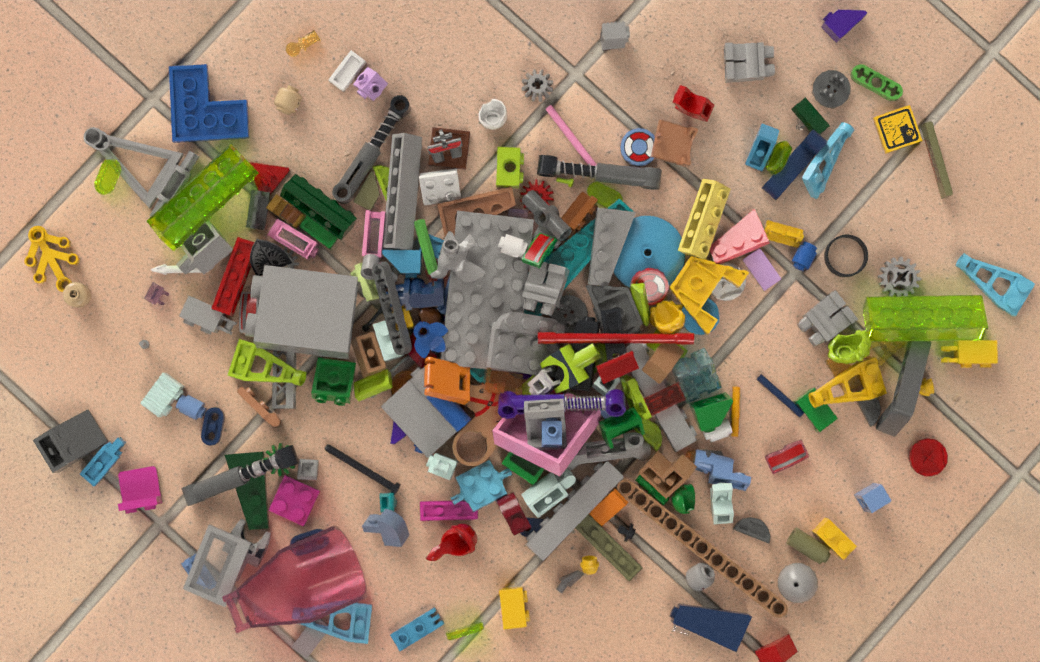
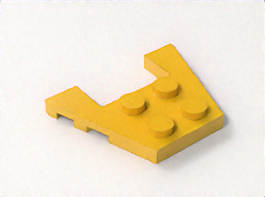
[669,256,749,335]

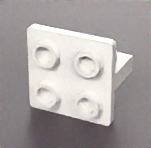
[419,168,461,205]

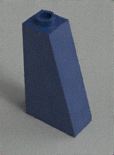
[669,603,752,653]

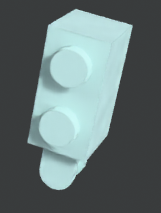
[426,453,458,480]
[521,469,576,518]

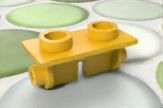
[764,220,804,248]

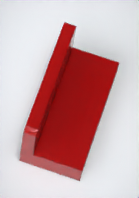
[595,350,639,384]

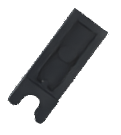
[600,308,626,361]

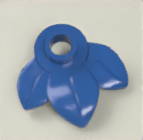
[414,322,448,358]

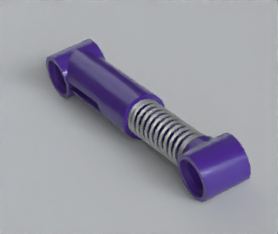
[498,389,626,419]

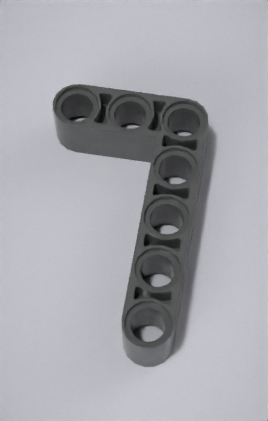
[876,334,931,437]

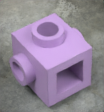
[353,67,388,101]

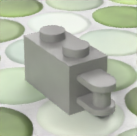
[179,296,237,335]

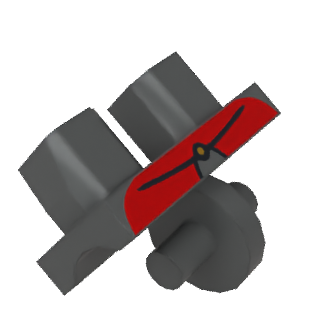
[427,129,463,163]

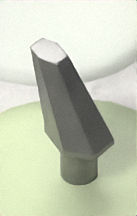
[556,570,584,593]

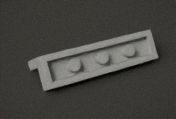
[272,350,296,409]

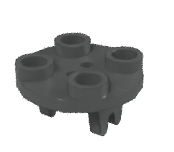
[812,70,851,109]
[550,295,588,333]

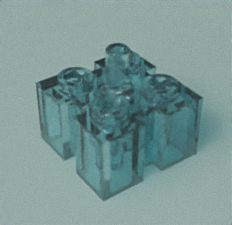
[672,348,722,404]

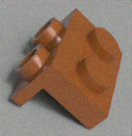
[561,191,598,233]

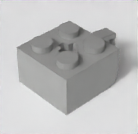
[176,218,233,275]

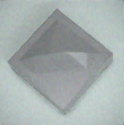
[297,459,319,480]

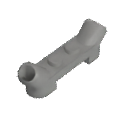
[567,432,651,470]

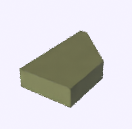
[354,171,380,211]

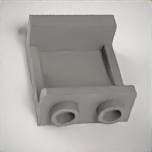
[524,399,567,451]

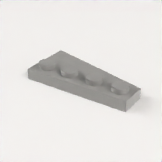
[588,208,636,286]

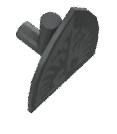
[250,239,292,276]

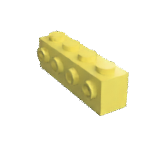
[678,179,731,260]

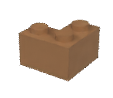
[638,451,697,499]

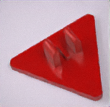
[248,162,290,195]

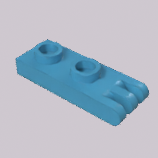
[390,607,445,651]

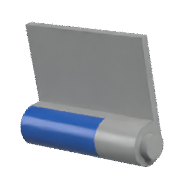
[381,367,471,458]

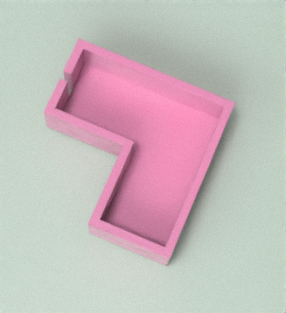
[493,392,601,476]

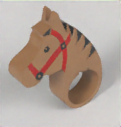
[452,379,506,467]

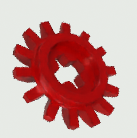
[520,179,554,212]

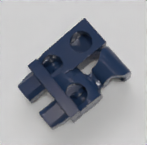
[395,278,445,311]

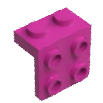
[118,466,162,514]

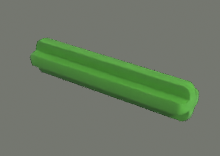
[414,219,438,275]

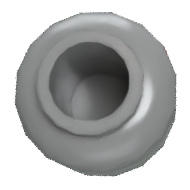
[686,563,715,591]

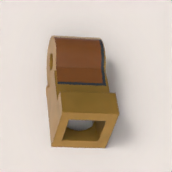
[266,194,306,229]

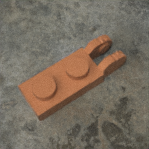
[237,386,282,428]

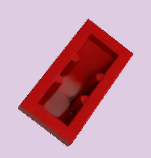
[755,634,798,662]

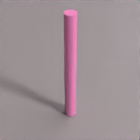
[545,105,597,166]

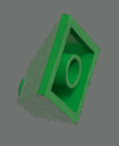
[689,392,733,433]

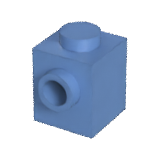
[541,418,562,448]

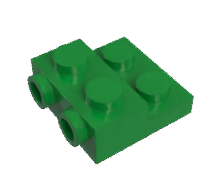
[311,358,356,406]

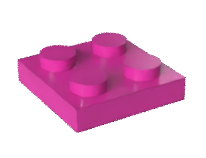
[269,475,320,526]

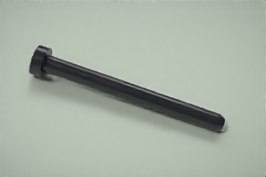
[324,444,401,496]

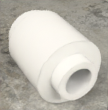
[498,234,528,258]
[703,418,732,443]

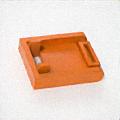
[424,357,470,405]

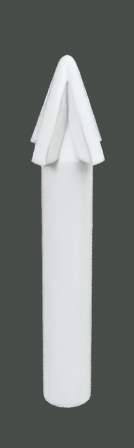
[151,264,209,275]

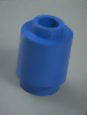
[791,241,817,271]

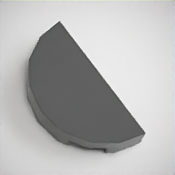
[856,391,881,427]
[733,517,771,544]

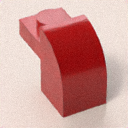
[672,85,715,122]

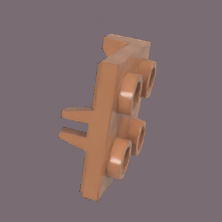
[651,120,698,167]

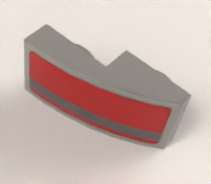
[239,292,259,333]

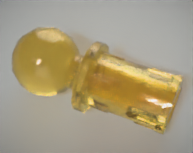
[285,30,320,57]

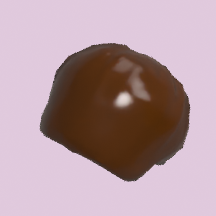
[417,306,442,335]

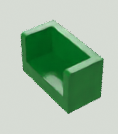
[793,387,838,432]
[599,407,645,449]
[501,452,544,485]

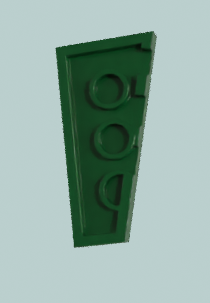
[224,451,270,530]

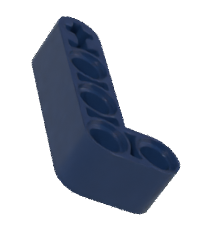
[762,129,828,201]

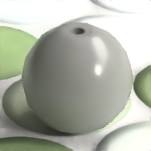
[778,563,818,603]

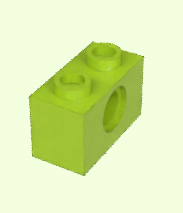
[496,147,524,188]

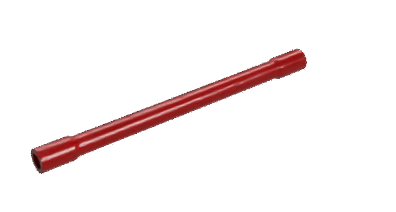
[538,332,694,345]

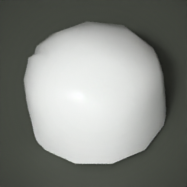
[478,99,507,130]

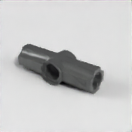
[522,190,572,241]

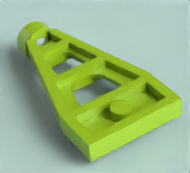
[228,339,306,386]

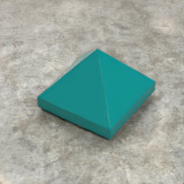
[379,493,397,513]

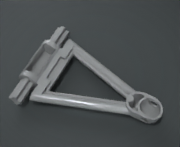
[84,127,199,221]

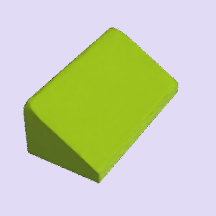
[630,283,650,326]

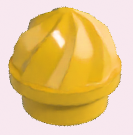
[919,377,935,397]
[580,555,599,575]

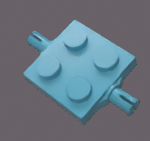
[450,460,512,512]

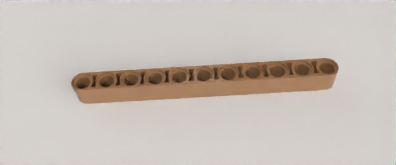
[616,478,788,618]

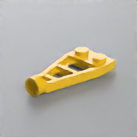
[809,357,887,408]

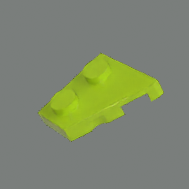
[620,374,651,420]

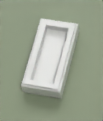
[328,50,367,92]

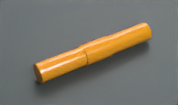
[731,387,740,437]

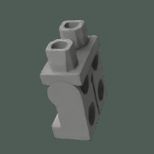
[724,42,775,83]
[522,262,570,316]
[797,290,858,346]

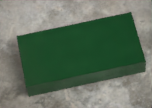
[791,97,830,135]

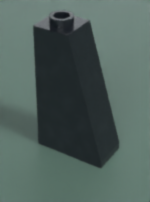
[553,316,600,391]

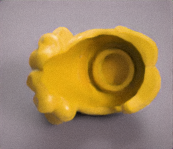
[650,300,685,334]

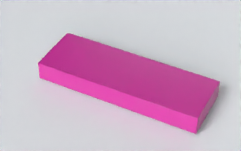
[420,500,478,521]

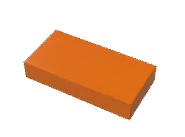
[589,489,629,527]

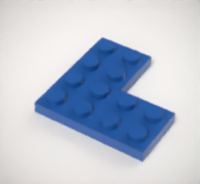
[169,64,249,143]

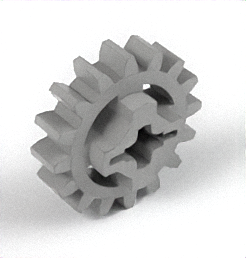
[878,257,921,299]

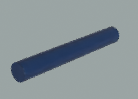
[756,374,804,418]

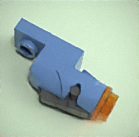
[686,449,751,491]

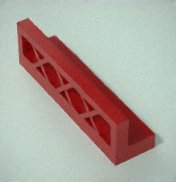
[211,237,254,317]

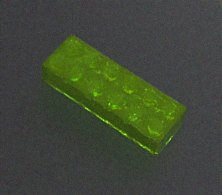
[147,144,258,252]
[863,295,988,342]

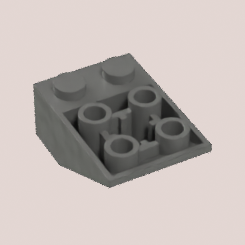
[33,409,108,473]

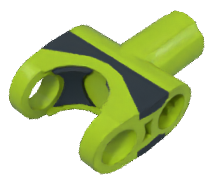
[540,343,602,393]

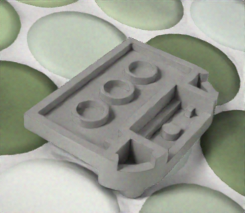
[486,312,565,378]

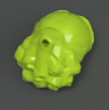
[828,330,871,364]

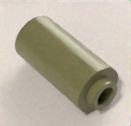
[786,527,831,564]

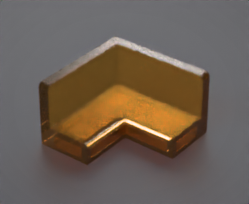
[482,367,523,395]

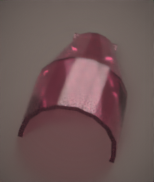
[222,526,367,634]

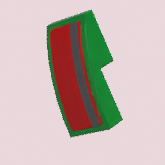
[522,233,557,269]

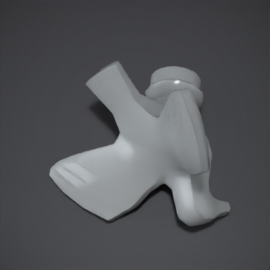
[430,231,485,283]

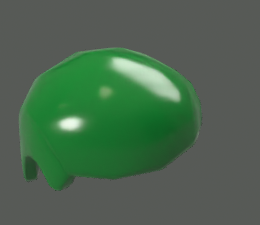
[672,484,695,514]

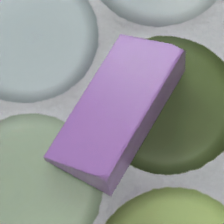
[743,248,781,291]

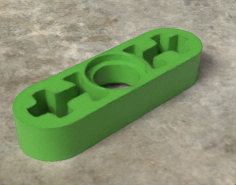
[850,64,903,101]

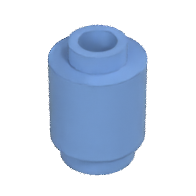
[176,395,206,420]

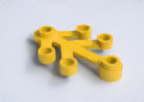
[24,226,80,292]

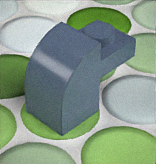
[362,509,409,547]

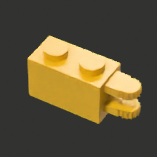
[941,340,998,368]

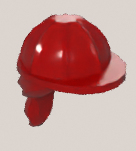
[426,524,477,561]

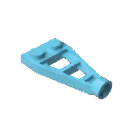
[802,122,854,199]
[955,253,1035,317]
[292,602,373,644]

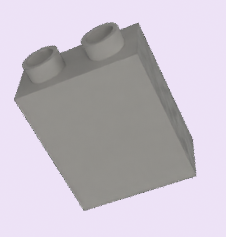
[245,265,359,359]

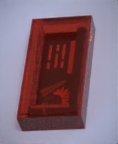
[643,382,686,416]

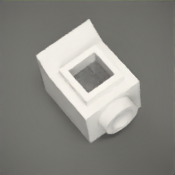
[527,368,561,395]

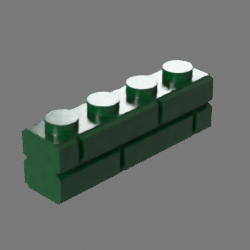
[280,174,357,241]

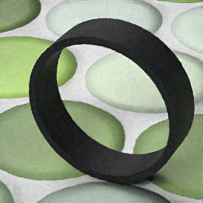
[824,234,868,277]

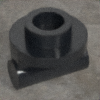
[617,523,636,542]

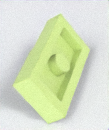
[350,263,379,302]

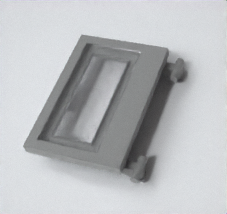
[183,525,259,609]

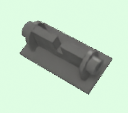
[246,190,270,230]

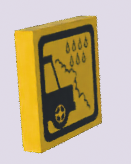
[873,105,923,154]

